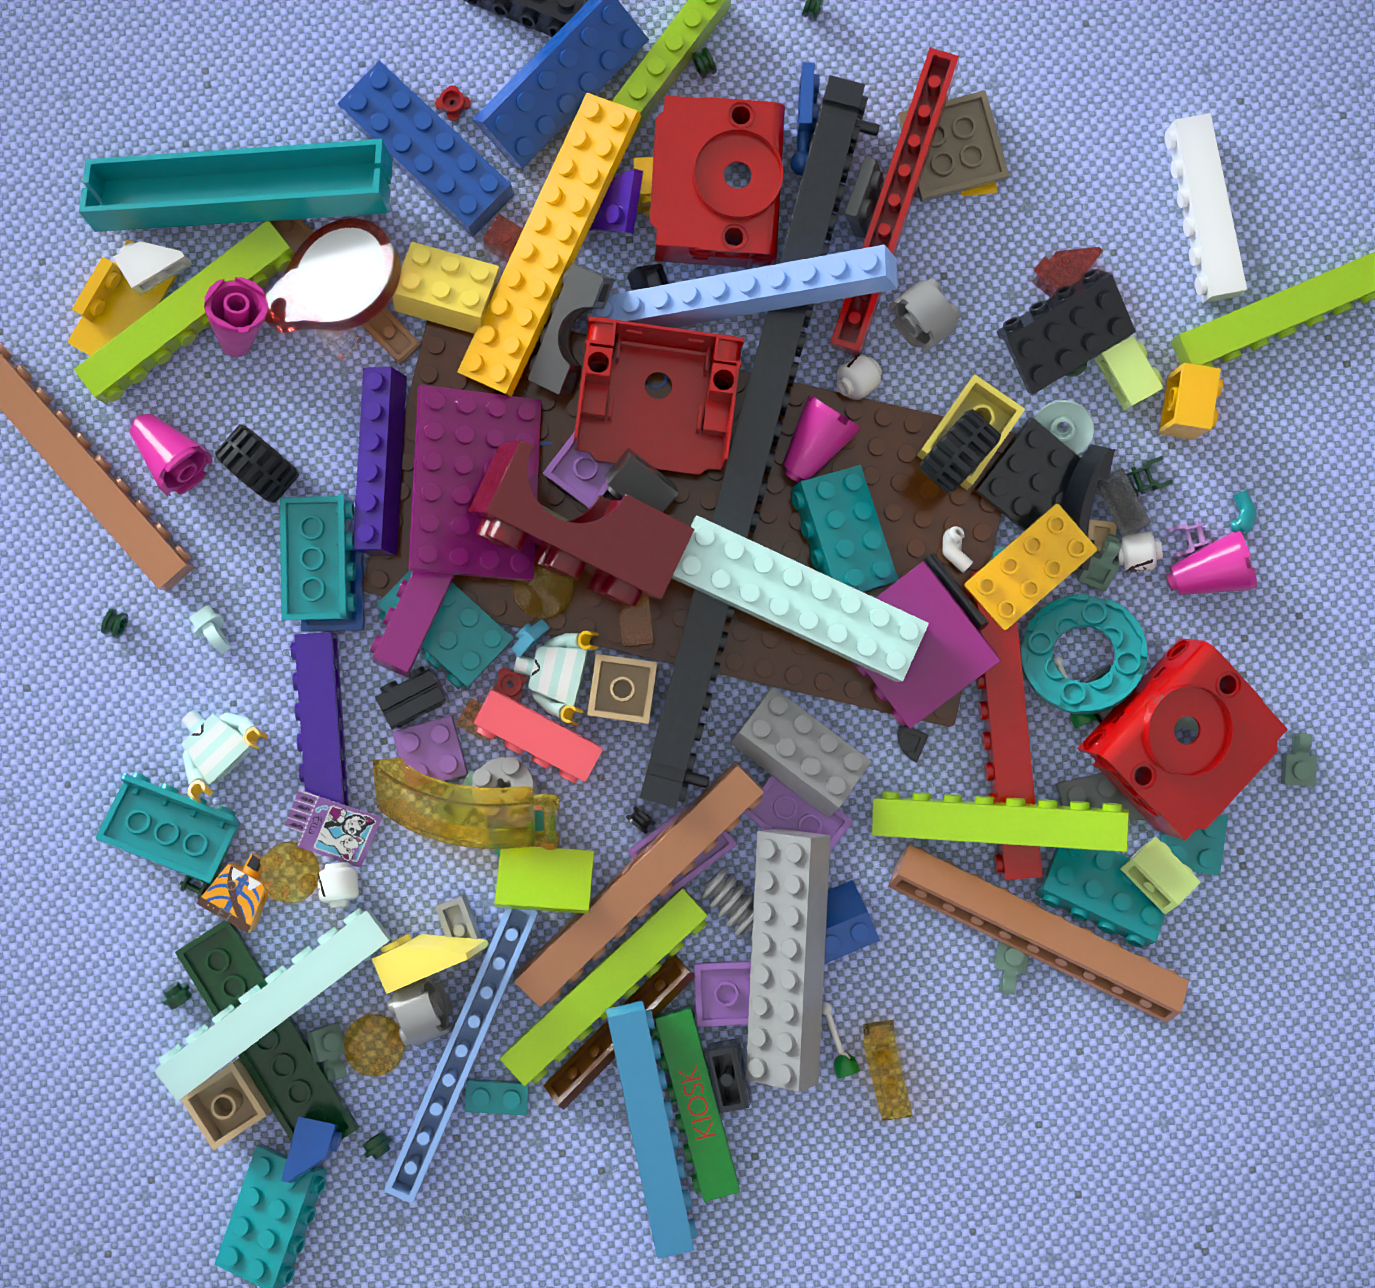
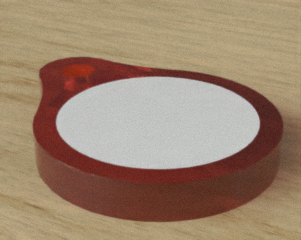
[265,218,401,333]

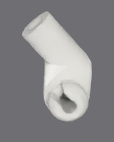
[942,526,973,573]

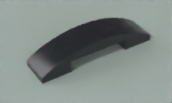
[1062,444,1115,570]

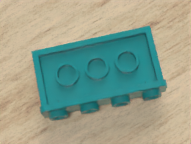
[791,465,898,592]
[279,494,356,621]
[377,571,514,690]
[95,772,241,885]
[1035,847,1166,948]
[214,1144,327,1288]

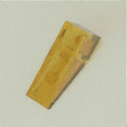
[863,1019,913,1121]

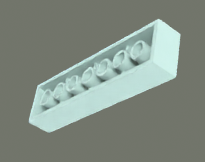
[672,515,929,682]
[154,907,391,1102]

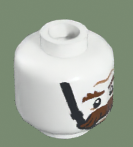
[836,355,882,400]
[1117,532,1163,573]
[317,862,359,909]

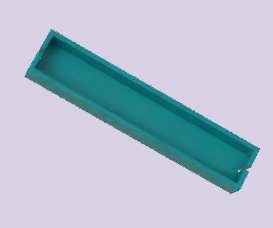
[79,139,393,232]

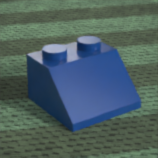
[824,880,880,964]

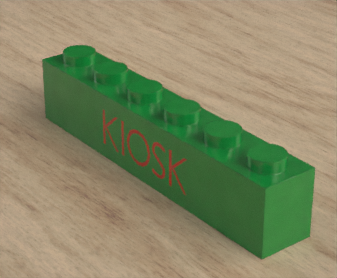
[652,1004,740,1202]

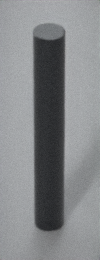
[925,554,989,630]

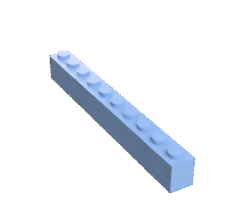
[592,245,898,328]
[384,908,540,1204]

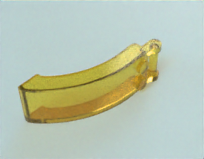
[373,758,560,850]

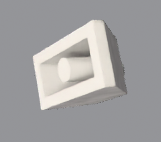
[113,241,193,295]

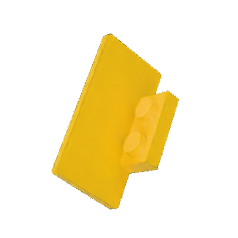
[68,240,179,356]
[964,504,1097,630]

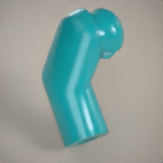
[1230,490,1257,534]

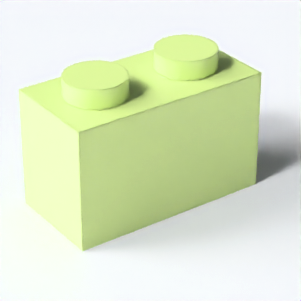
[1095,335,1163,411]
[1120,836,1201,914]

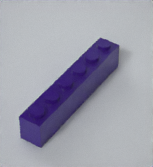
[353,367,407,555]
[290,632,349,806]

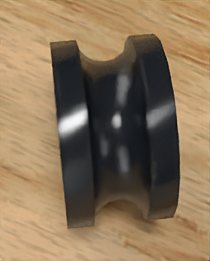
[625,805,656,834]

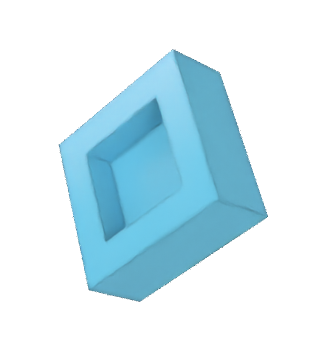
[511,619,550,658]

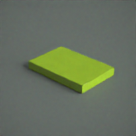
[494,844,594,914]

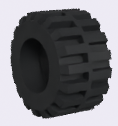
[919,409,1001,494]
[215,424,300,503]

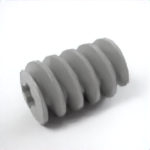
[701,866,754,937]

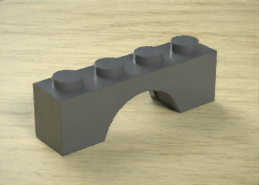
[528,263,615,395]

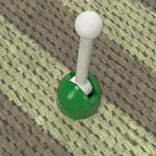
[1053,657,1097,729]
[822,1003,860,1079]

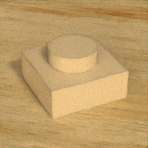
[1086,519,1117,552]

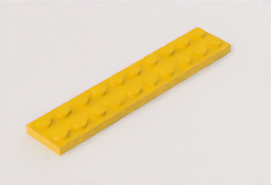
[457,93,642,397]

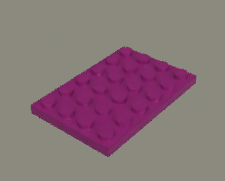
[409,384,541,582]

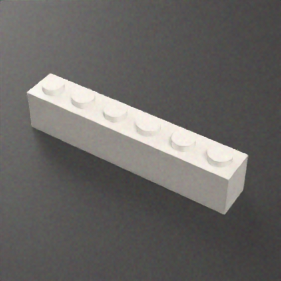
[1165,113,1247,304]

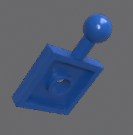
[790,62,820,176]

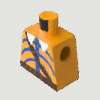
[196,853,272,933]

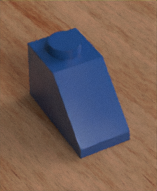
[281,1116,342,1183]

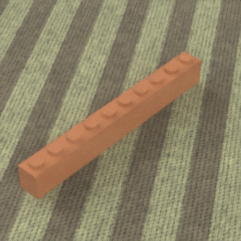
[0,342,195,592]
[514,761,764,1007]
[888,844,1189,1023]

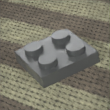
[845,156,884,239]

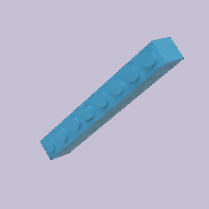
[606,1001,698,1259]

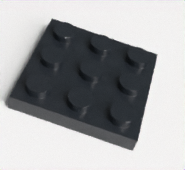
[974,418,1081,531]

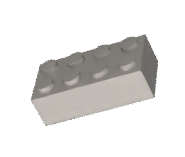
[730,687,872,818]

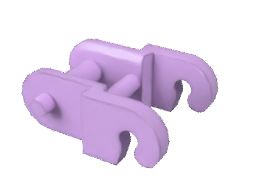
[1166,520,1211,558]

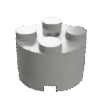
[889,278,961,352]
[472,756,540,827]
[387,974,455,1046]

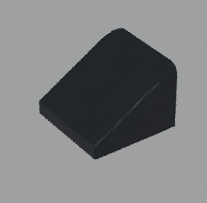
[627,263,668,291]

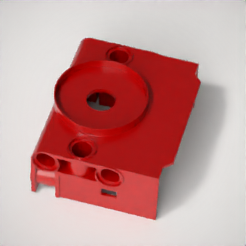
[650,95,785,269]
[574,316,745,475]
[1077,638,1288,841]

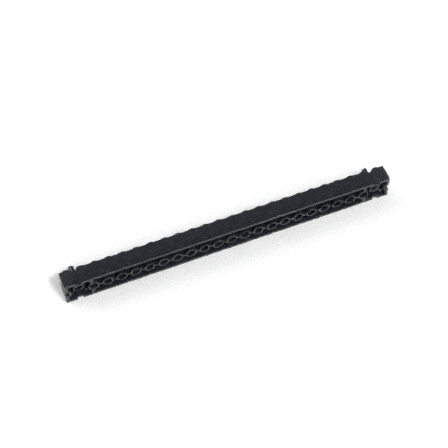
[640,75,880,808]

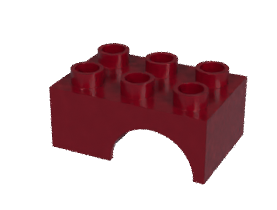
[467,440,695,608]

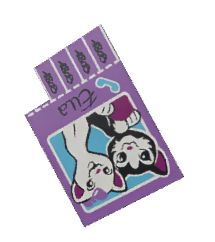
[284,790,382,868]

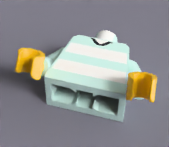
[514,631,599,726]
[181,709,268,803]

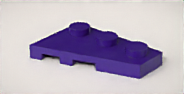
[589,169,643,234]

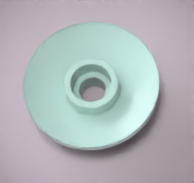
[1034,400,1094,455]

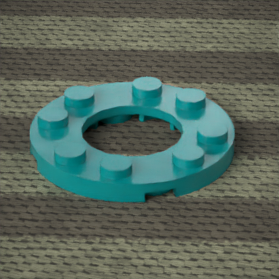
[1021,594,1148,714]

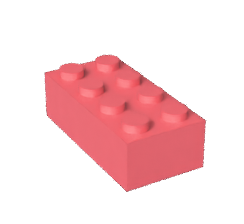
[474,688,603,784]

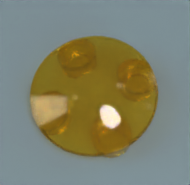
[513,563,573,618]
[260,841,320,904]
[343,1014,405,1077]

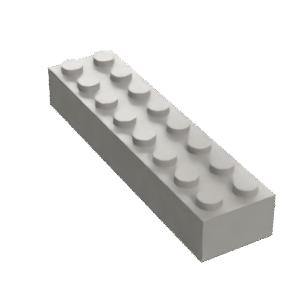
[745,828,831,1092]

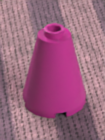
[204,277,269,357]
[782,394,861,483]
[130,414,213,496]
[1166,530,1258,595]

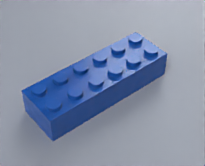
[472,0,649,169]
[337,60,514,237]

